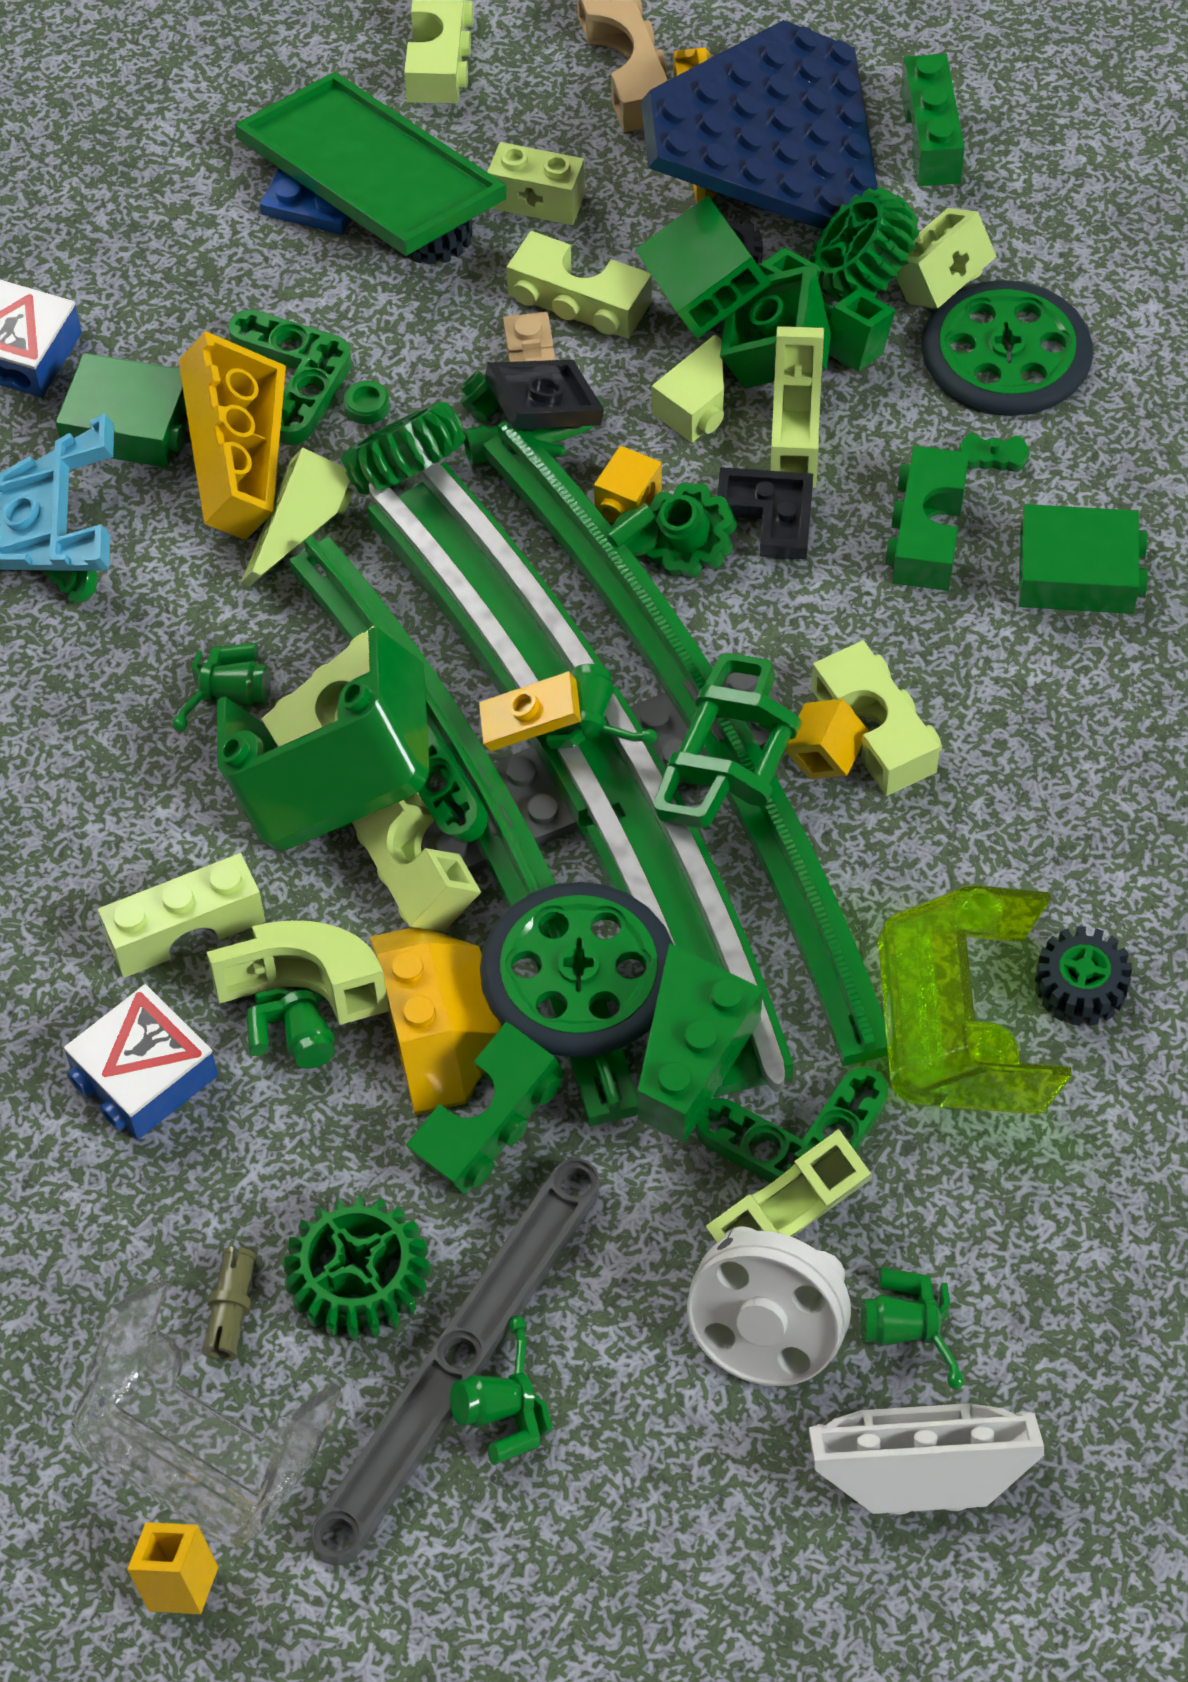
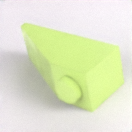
[241,447,354,586]

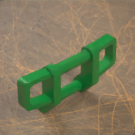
[653,653,802,828]

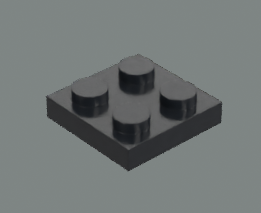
[485,359,604,431]

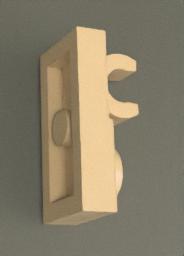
[503,312,556,362]

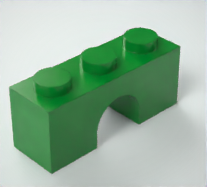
[901,53,965,187]
[759,247,895,372]
[885,445,969,591]
[406,1021,564,1195]

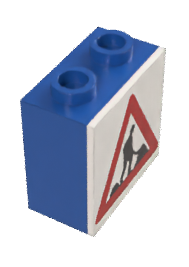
[0,280,82,398]
[64,984,218,1140]

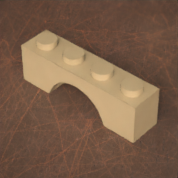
[577,0,670,133]

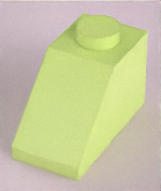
[652,335,724,443]

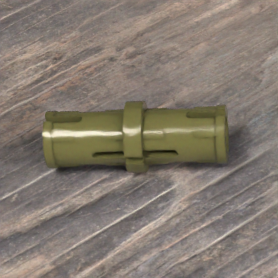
[202,1247,257,1361]

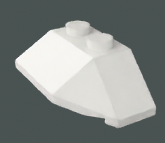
[809,1403,1044,1515]

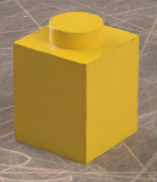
[785,698,869,779]
[127,1522,219,1614]

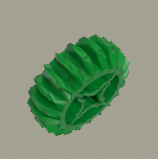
[809,187,920,303]
[341,402,466,495]
[283,1194,431,1341]

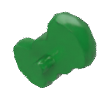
[958,433,1030,472]
[42,570,98,604]

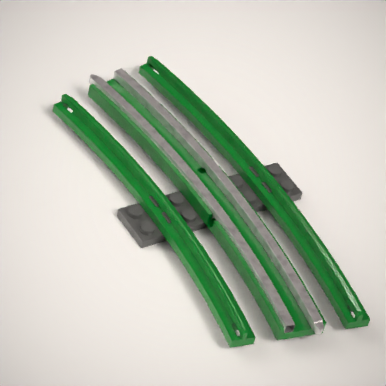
[290,421,894,1127]

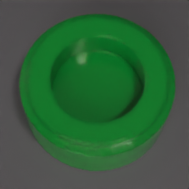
[344,380,390,424]

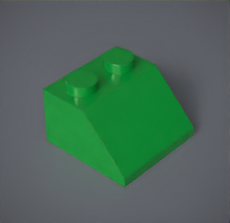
[720,264,831,388]

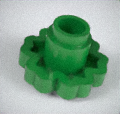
[646,482,737,579]

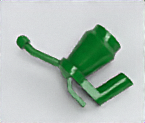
[172,643,270,732]
[542,664,658,749]
[247,988,335,1069]
[860,1267,964,1390]
[450,1316,553,1465]

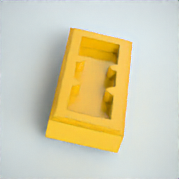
[479,671,581,752]

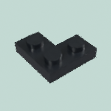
[717,467,813,560]

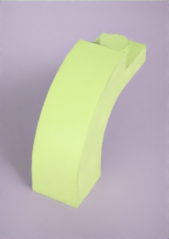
[207,920,390,1025]

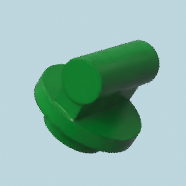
[460,370,500,424]
[607,503,660,556]

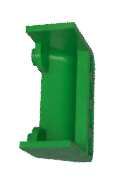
[217,627,429,851]

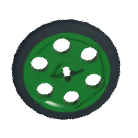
[921,280,1093,416]
[480,882,674,1058]

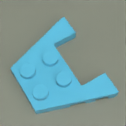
[0,414,114,571]

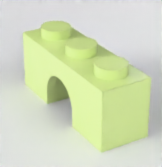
[404,0,474,103]
[507,231,652,339]
[261,626,374,747]
[811,640,942,796]
[352,792,481,932]
[97,853,266,978]
[706,1129,873,1243]

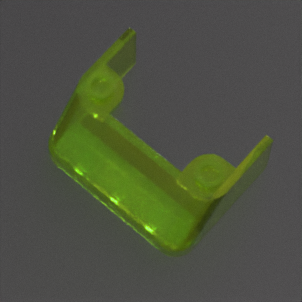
[878,885,1072,1114]

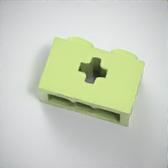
[488,142,585,225]
[896,208,997,309]

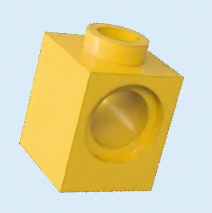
[594,445,662,524]

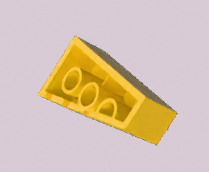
[178,331,286,539]

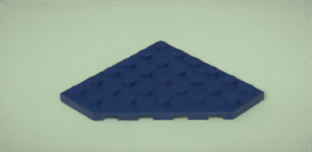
[641,20,878,229]

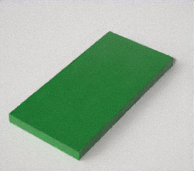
[235,71,506,256]

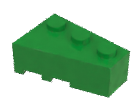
[637,943,763,1143]

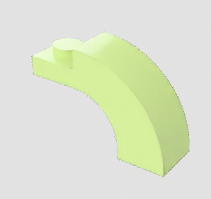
[770,326,824,488]

